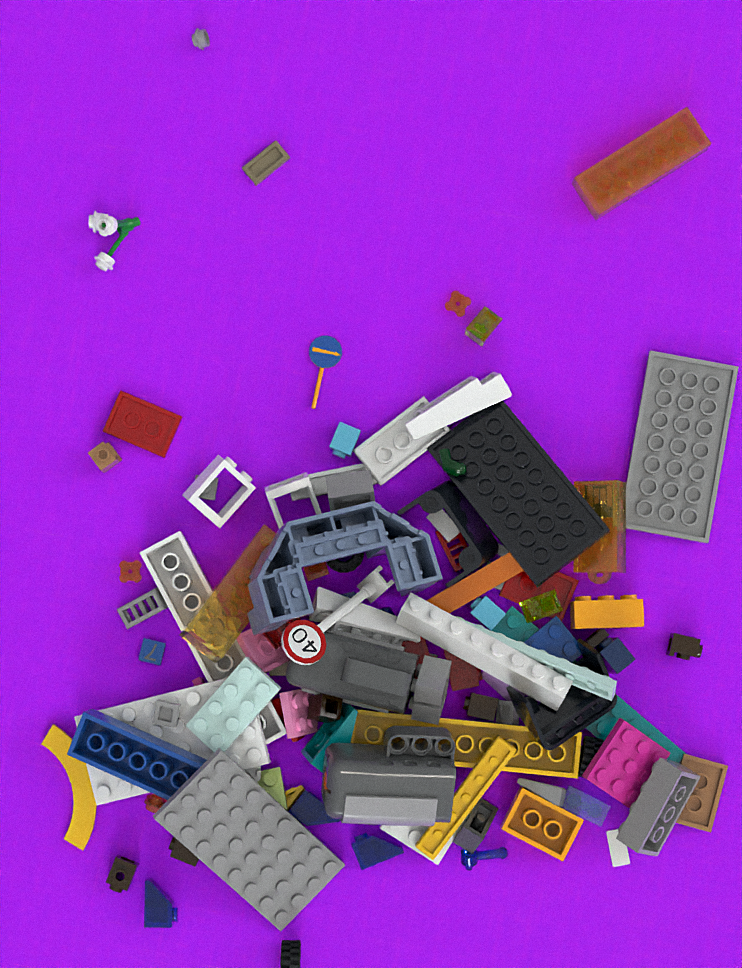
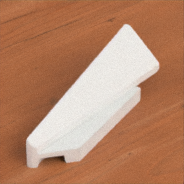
[405,372,512,439]
[309,587,420,646]

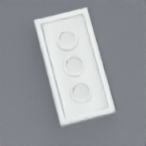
[353,396,450,487]

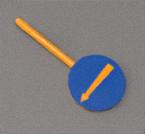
[309,336,342,409]

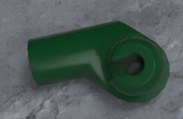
[438,449,466,476]

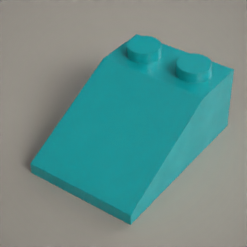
[301,702,358,773]

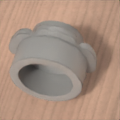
[192,28,210,50]

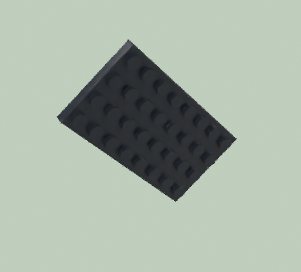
[427,401,610,587]

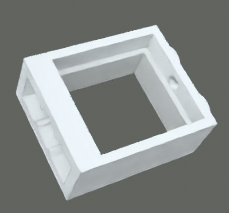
[182,455,256,528]
[264,472,322,529]

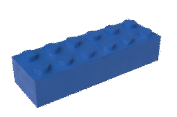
[67,708,207,800]

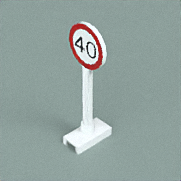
[281,566,395,665]

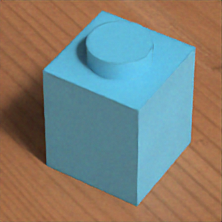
[329,422,361,459]
[470,596,506,631]

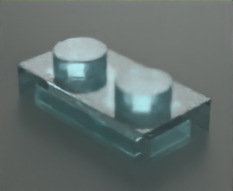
[562,785,611,827]

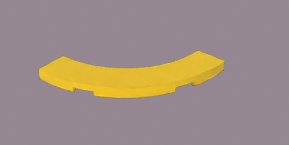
[41,724,97,850]

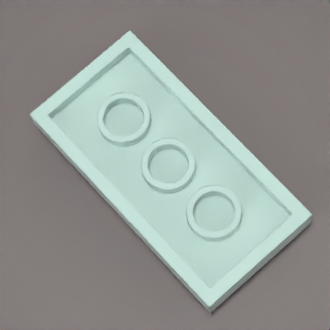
[186,657,281,753]

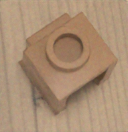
[88,442,122,473]

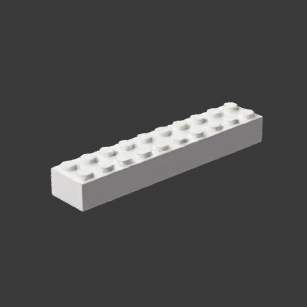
[139,531,287,745]

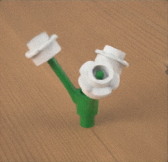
[89,211,140,272]

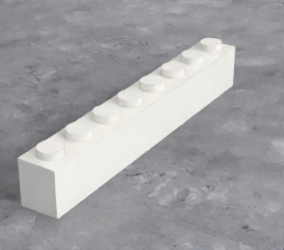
[395,593,573,711]

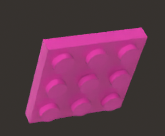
[582,718,671,808]

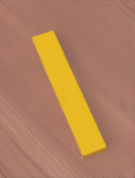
[415,735,517,860]

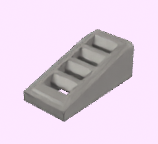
[117,587,168,629]
[517,778,566,807]

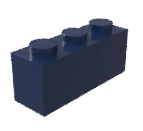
[595,637,636,674]

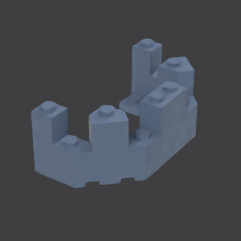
[247,501,443,635]

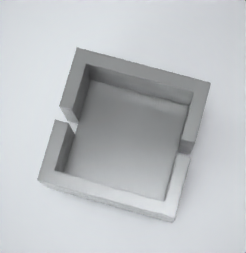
[325,470,375,511]
[408,655,452,725]

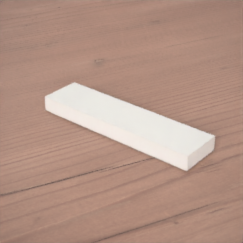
[290,464,378,501]

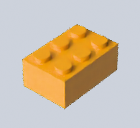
[569,595,644,629]
[500,786,584,861]

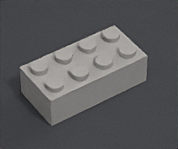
[616,757,701,856]

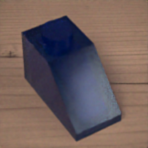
[289,789,340,826]
[351,832,404,870]
[144,878,178,928]

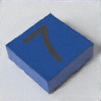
[138,638,166,665]

